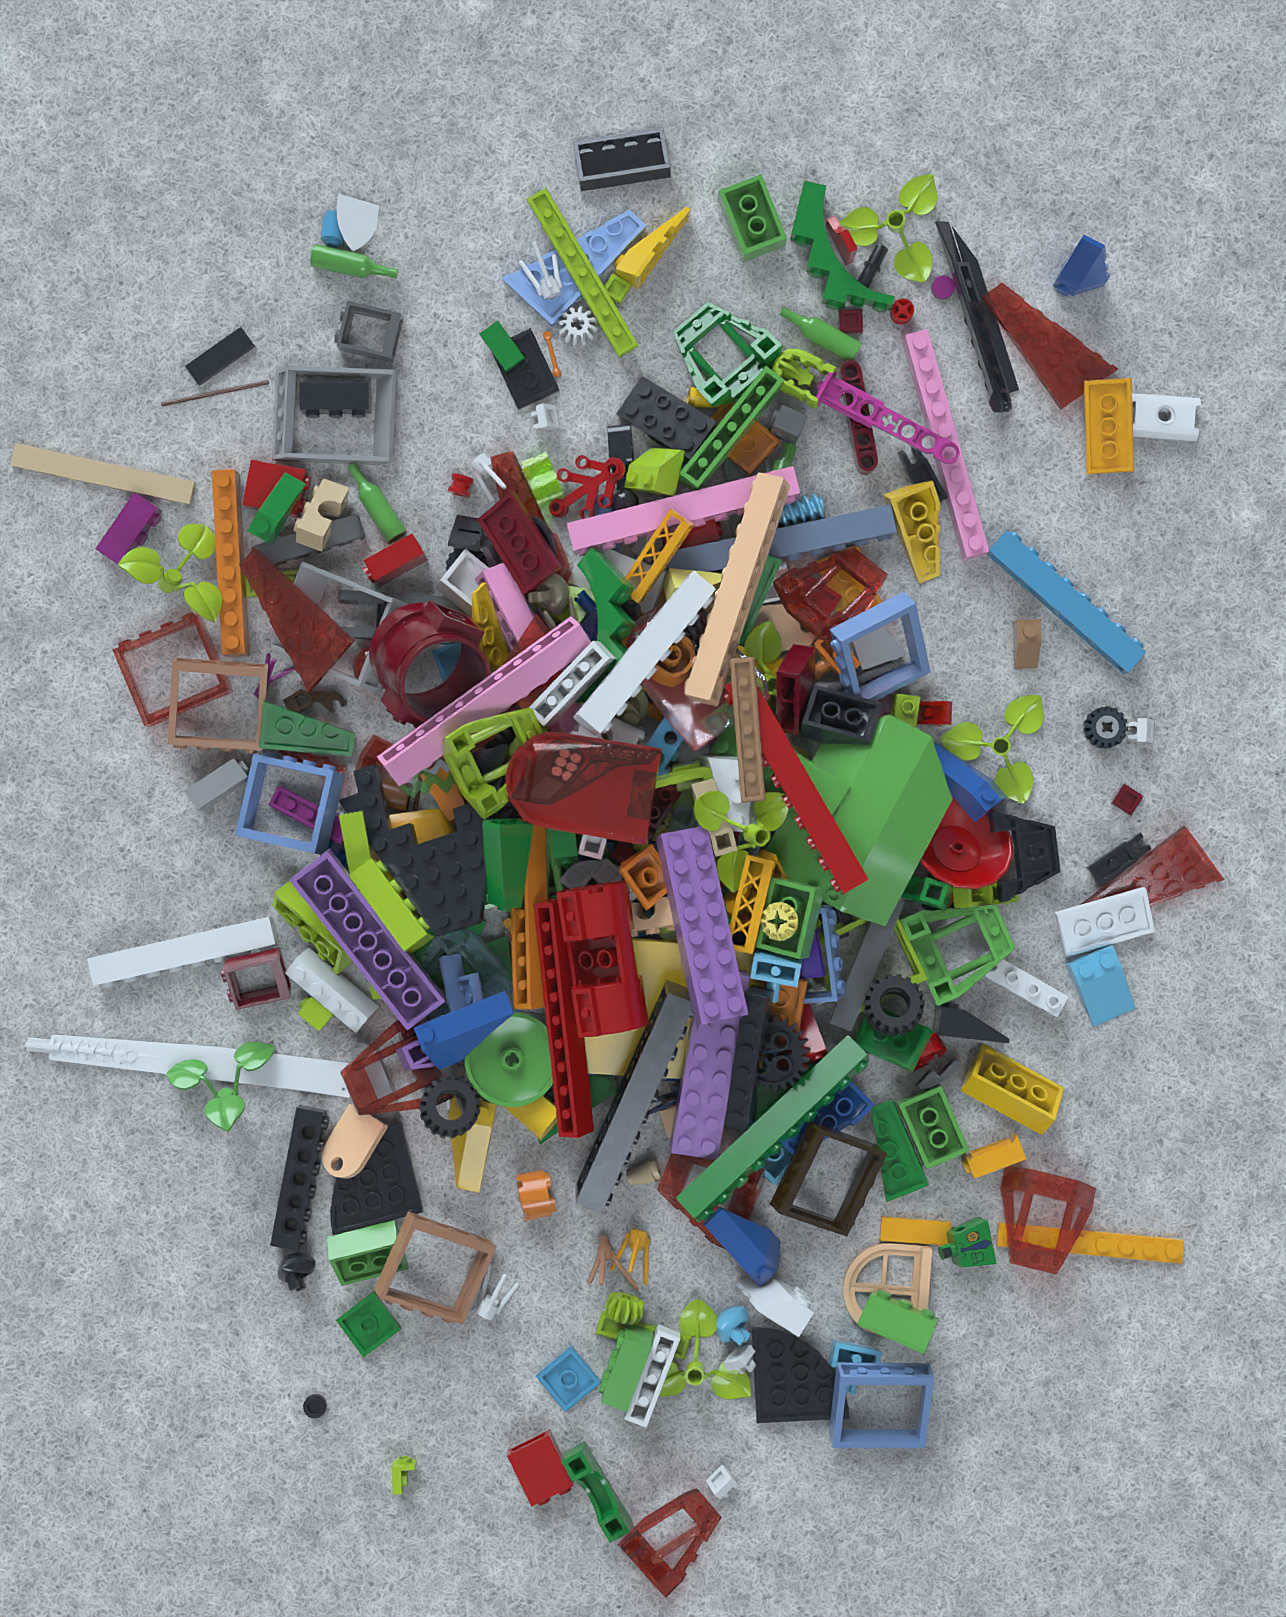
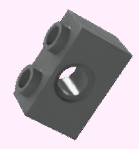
[768,405,808,445]

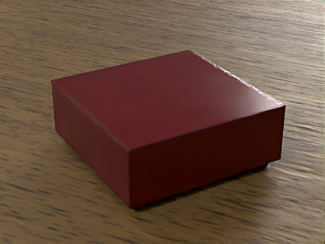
[839,309,863,334]
[1111,784,1144,816]

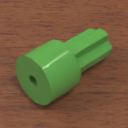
[771,442,797,472]

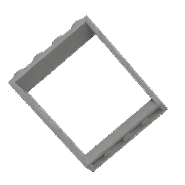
[272,365,397,465]
[269,561,408,693]

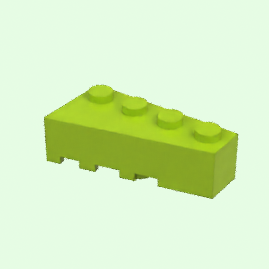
[348,858,435,954]
[272,881,353,975]

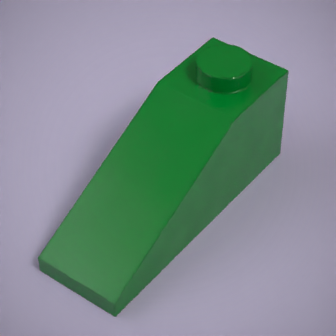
[247,473,306,545]

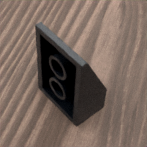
[800,684,883,745]
[933,1001,1010,1043]

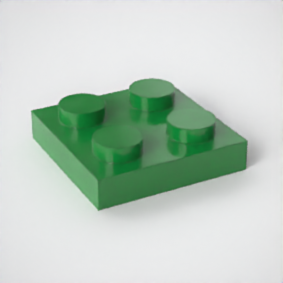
[336,1291,402,1358]

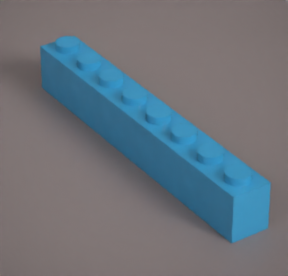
[986,530,1146,675]

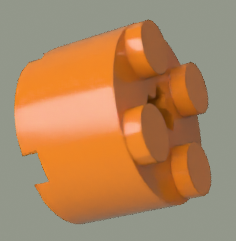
[651,635,695,687]
[516,1169,556,1221]

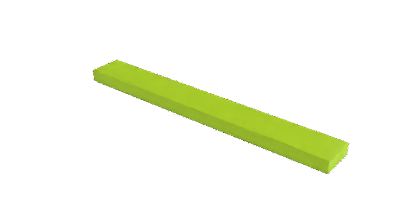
[526,188,639,358]
[339,811,381,1000]

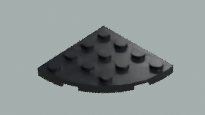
[330,1121,424,1235]
[751,1327,850,1423]

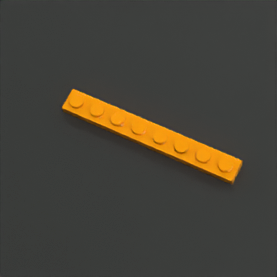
[996,1222,1184,1264]

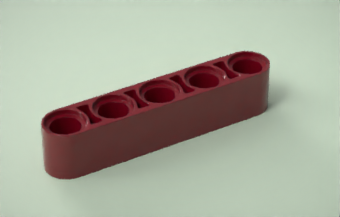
[839,360,878,475]

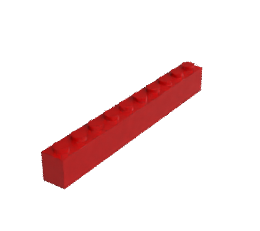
[722,682,869,895]
[533,899,594,1138]

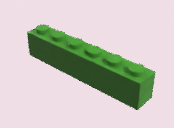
[679,366,784,491]

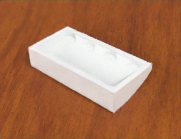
[435,549,537,645]

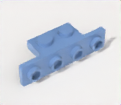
[439,953,483,1012]

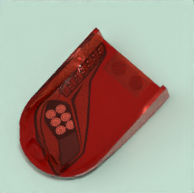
[506,732,662,844]

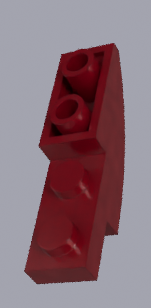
[609,785,682,866]

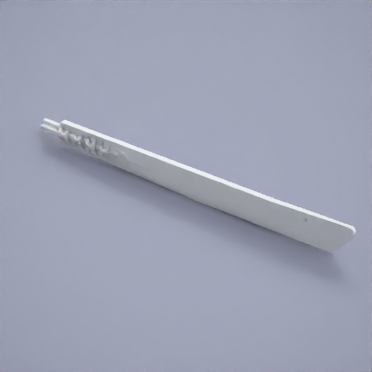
[26,1035,351,1098]

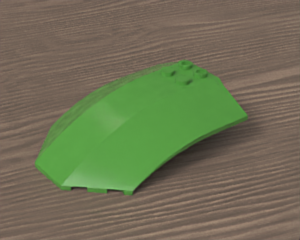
[766,714,953,926]

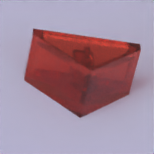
[353,734,394,776]

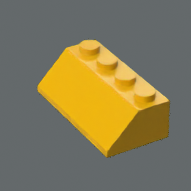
[960,1044,1064,1135]

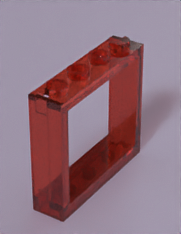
[112,612,234,728]

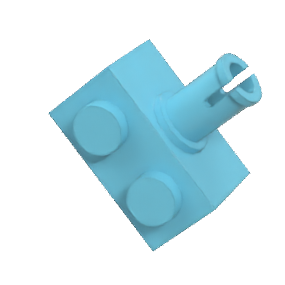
[750,947,802,1003]
[828,1339,882,1394]

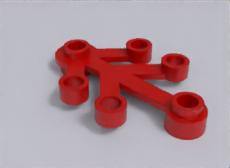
[549,455,625,519]

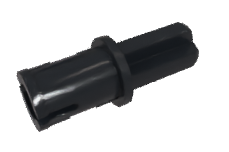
[857,244,888,288]

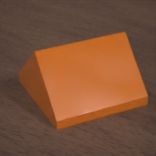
[619,844,667,910]

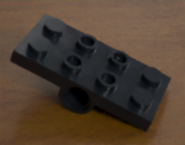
[616,376,718,461]

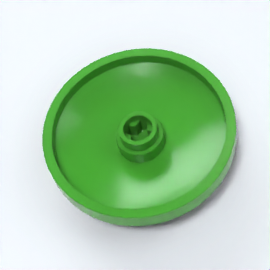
[465,1012,553,1107]

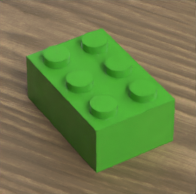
[718,174,787,263]
[756,877,824,959]
[895,1084,969,1169]
[598,1324,653,1412]

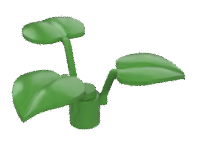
[166,1042,275,1132]

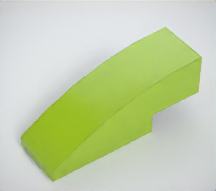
[953,879,1019,908]

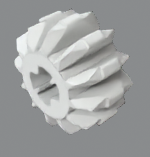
[558,306,597,347]

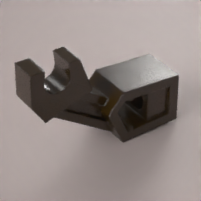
[283,689,347,713]

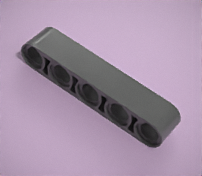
[251,515,366,571]

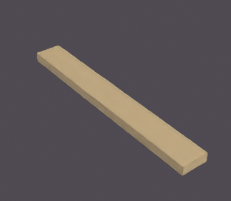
[10,443,196,505]

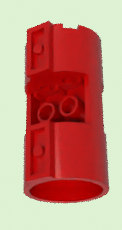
[556,881,649,1038]

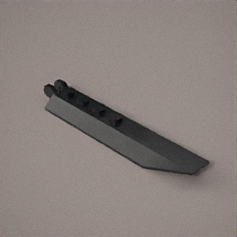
[935,221,1019,413]

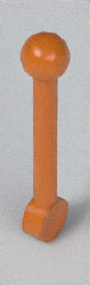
[543,331,562,377]

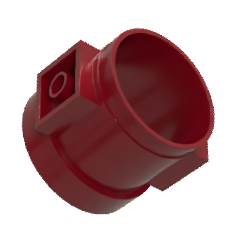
[369,600,491,728]

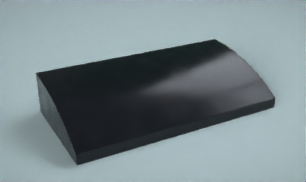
[573,128,671,192]

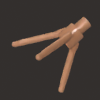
[587,1236,639,1291]

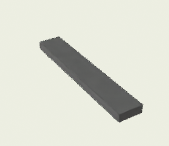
[829,900,905,1032]

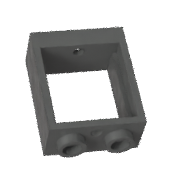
[335,301,403,363]

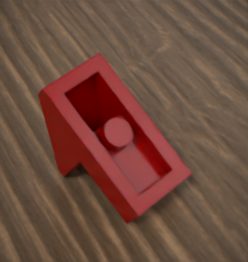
[917,701,953,726]

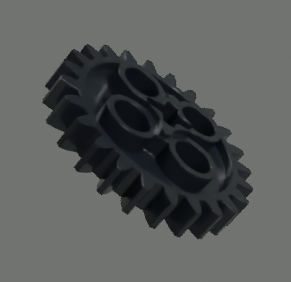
[757,1014,811,1092]

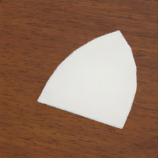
[337,194,379,252]

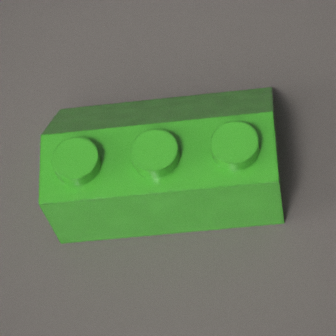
[327,1220,409,1286]
[857,1289,940,1354]

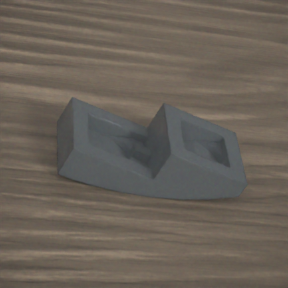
[914,1058,962,1090]

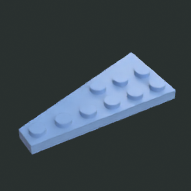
[502,210,646,327]

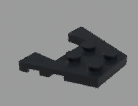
[988,811,1061,902]

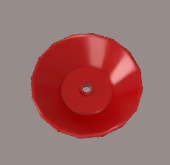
[920,796,1013,890]

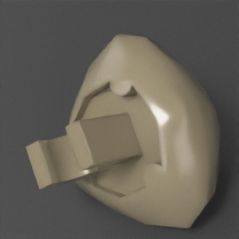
[528,573,569,616]

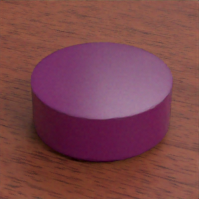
[931,275,955,300]

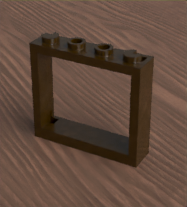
[770,1121,887,1237]

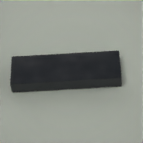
[185,327,255,386]

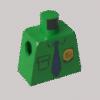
[938,1217,997,1267]

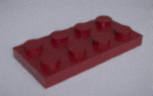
[477,491,562,595]

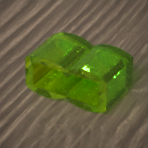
[519,452,564,508]

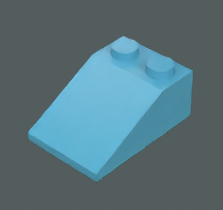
[1065,945,1136,1027]

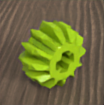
[604,1291,645,1325]

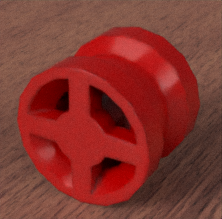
[890,298,915,325]
[448,473,474,498]

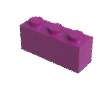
[95,492,162,564]

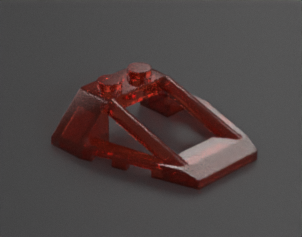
[772,548,888,640]
[340,1020,454,1116]
[657,1153,765,1249]
[1000,1166,1096,1275]
[617,1488,722,1598]

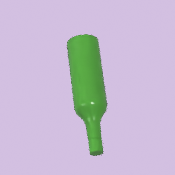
[310,244,398,279]
[780,307,862,361]
[347,463,407,544]

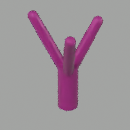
[253,653,300,698]

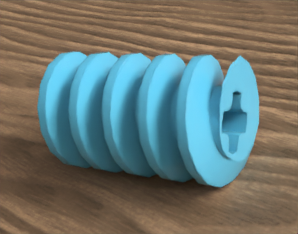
[778,493,825,527]

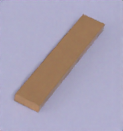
[730,657,766,803]

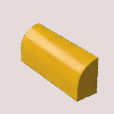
[503,1094,557,1141]

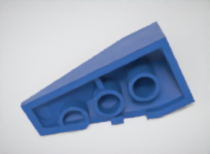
[1052,235,1110,296]
[934,741,1007,822]
[414,991,515,1070]
[782,1081,875,1155]
[703,1207,781,1287]

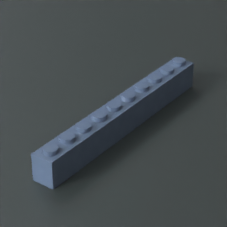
[666,505,897,573]

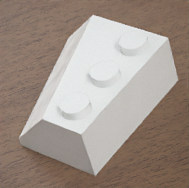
[698,754,758,832]
[736,1275,814,1337]

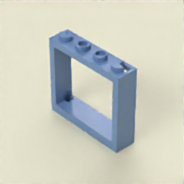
[830,591,931,701]
[235,752,345,855]
[747,905,846,1004]
[829,1362,934,1449]

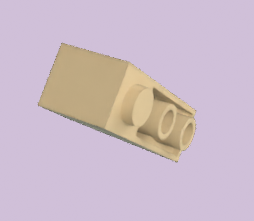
[691,778,737,857]

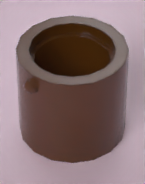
[382,778,413,812]

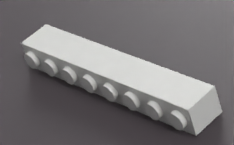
[573,571,716,736]
[87,917,279,989]

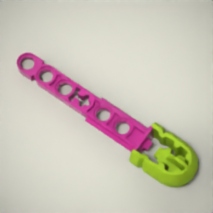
[771,349,960,465]

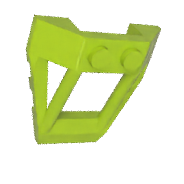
[442,708,550,819]

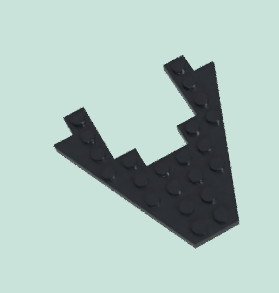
[339,730,509,936]

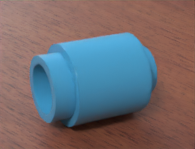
[320,210,344,248]

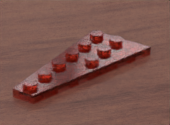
[982,283,1118,410]

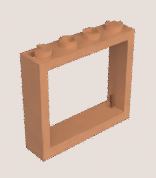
[168,657,268,753]
[374,1212,497,1324]

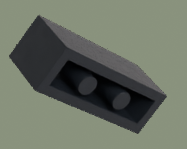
[299,382,372,418]

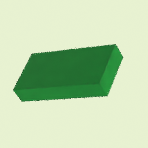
[479,320,525,372]

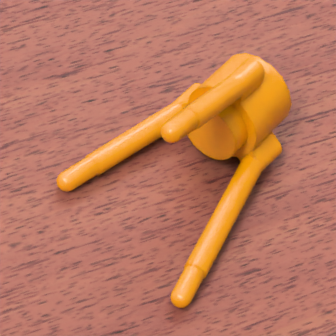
[610,1228,651,1285]

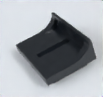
[448,515,485,551]

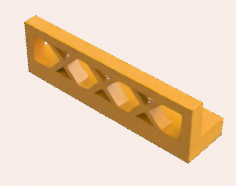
[625,508,695,603]
[729,854,777,954]

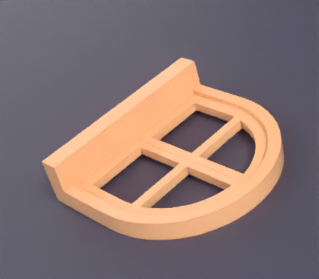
[843,1242,932,1337]

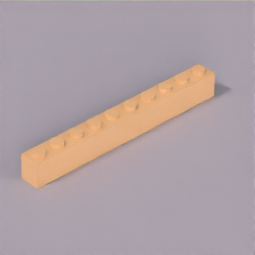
[684,472,791,706]

